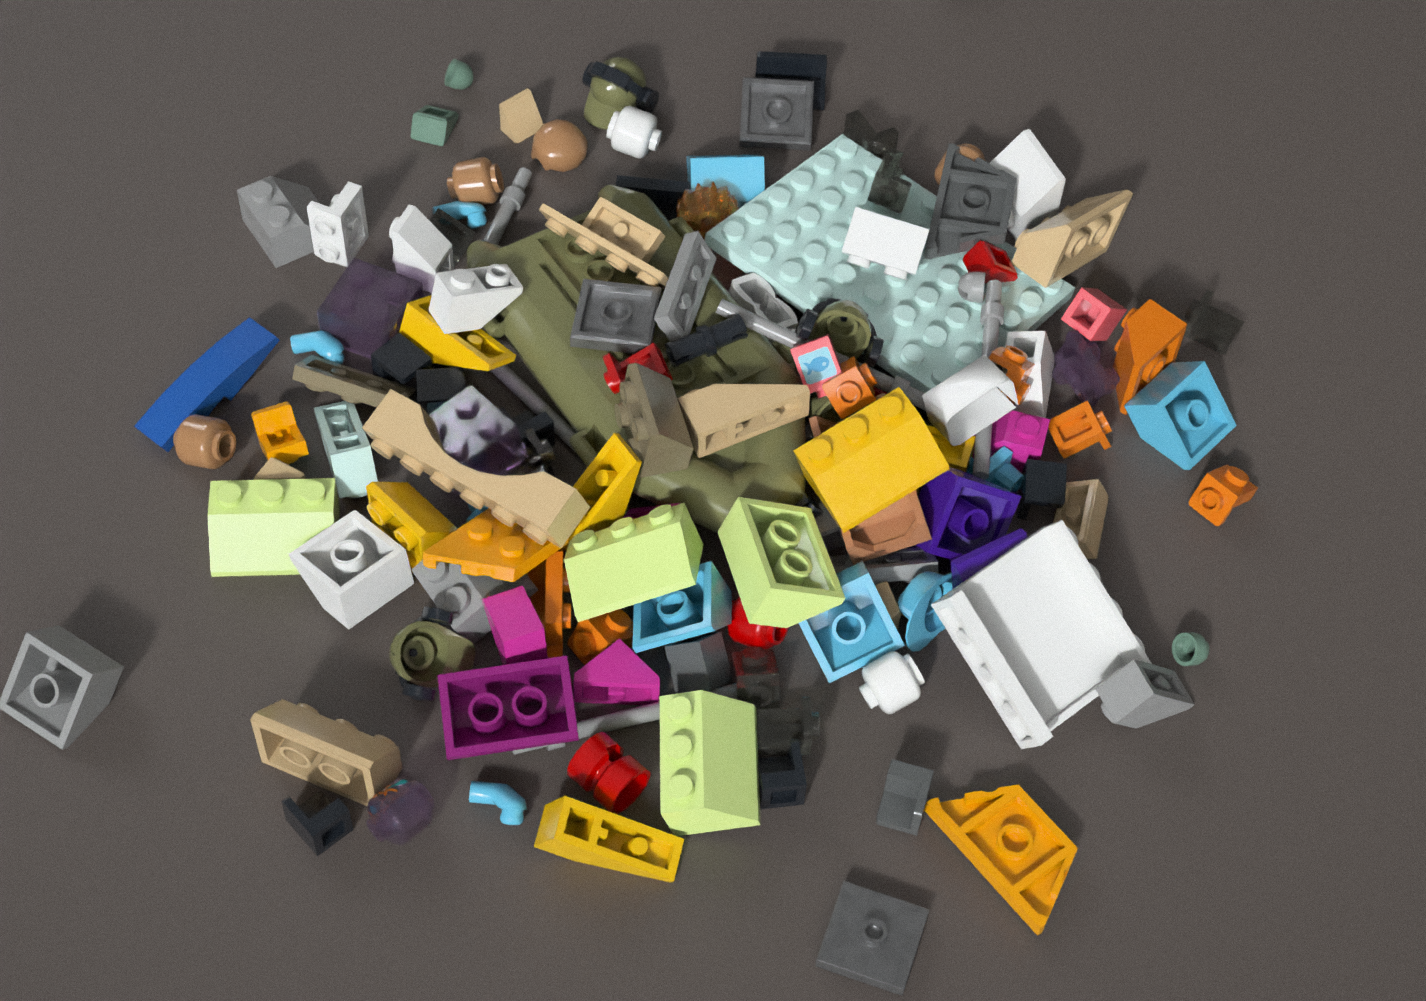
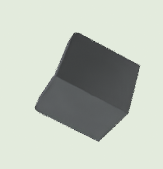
[665,631,732,694]
[876,759,934,836]

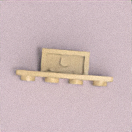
[539,196,668,289]

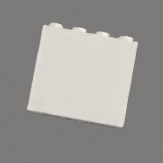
[931,520,1152,749]

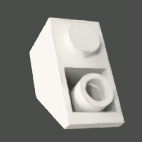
[389,204,454,293]
[429,264,523,334]
[1002,331,1055,418]

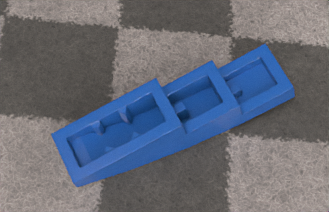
[134,317,280,452]

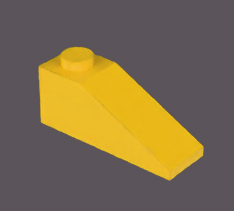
[399,295,516,371]
[563,433,642,551]
[534,796,684,883]

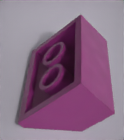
[437,656,579,760]

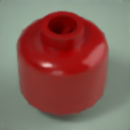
[727,596,789,651]

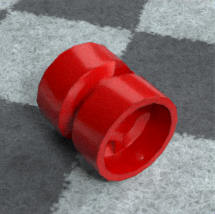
[567,732,650,814]

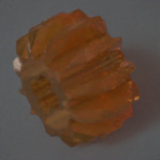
[676,181,739,240]

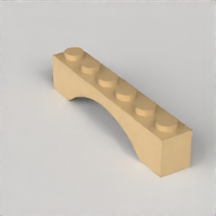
[362,389,590,548]

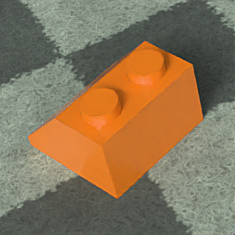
[1112,299,1187,415]

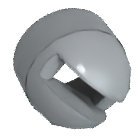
[958,272,985,303]

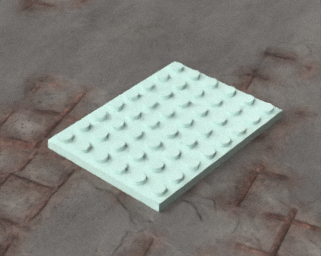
[705,134,1075,393]

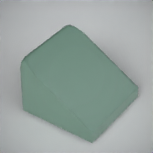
[410,105,459,146]

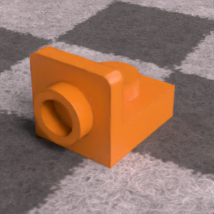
[1048,400,1112,459]

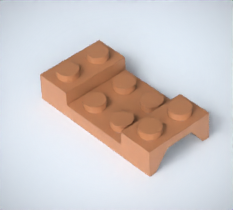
[808,393,932,565]

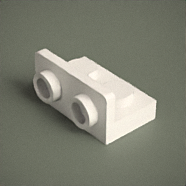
[307,181,369,267]

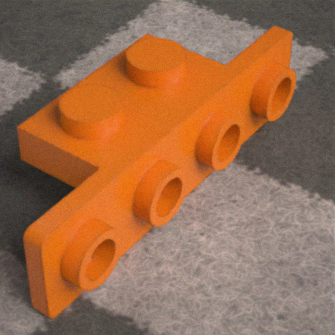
[527,548,571,658]

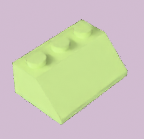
[208,478,340,577]
[718,497,845,628]
[564,503,704,622]
[659,690,761,836]

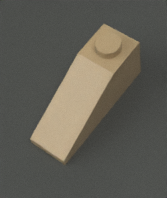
[677,384,810,458]

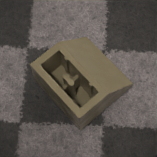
[615,363,694,478]

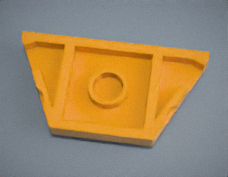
[423,508,569,582]
[924,784,1078,936]

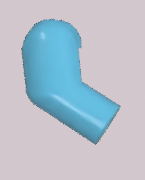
[432,201,487,229]
[291,330,345,364]
[469,781,527,825]

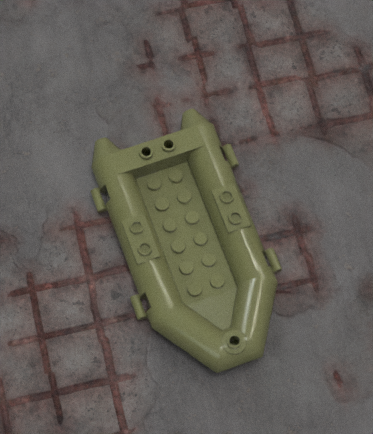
[466,184,806,533]

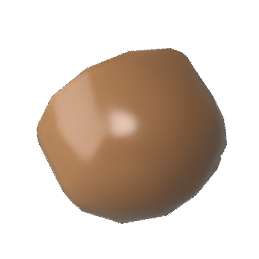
[531,120,588,172]

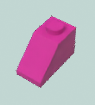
[973,410,1050,473]

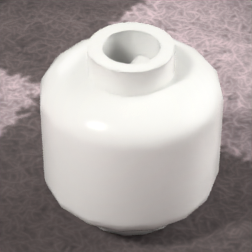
[606,106,662,159]
[858,651,925,714]

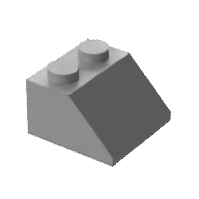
[237,176,319,268]
[411,560,538,644]
[0,625,124,750]

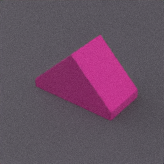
[481,585,548,665]
[573,639,660,705]

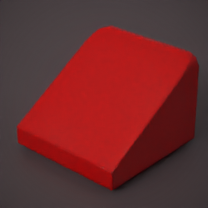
[963,240,1018,284]

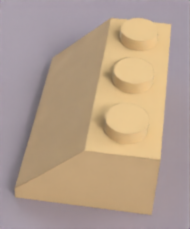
[1011,189,1133,288]
[250,699,402,810]

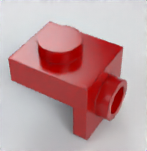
[602,343,673,394]

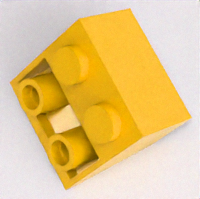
[366,482,458,574]

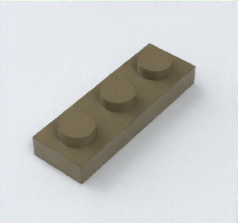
[292,355,417,407]

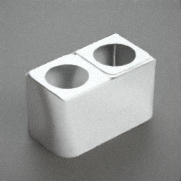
[922,355,1018,446]

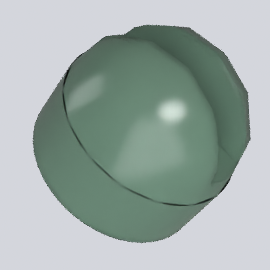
[444,59,474,90]
[1172,632,1210,666]

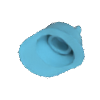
[898,571,952,652]

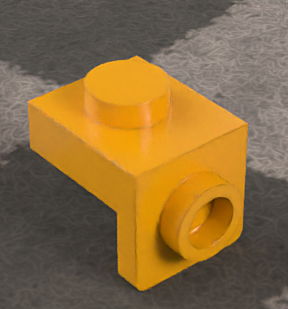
[251,401,309,464]

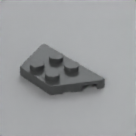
[925,143,1017,259]

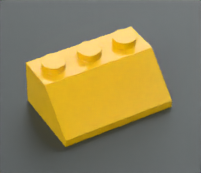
[793,387,950,533]

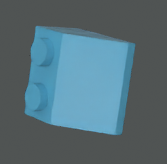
[686,154,765,209]
[1124,361,1237,470]
[632,561,732,653]
[799,561,905,683]

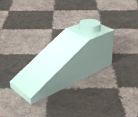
[314,401,378,498]

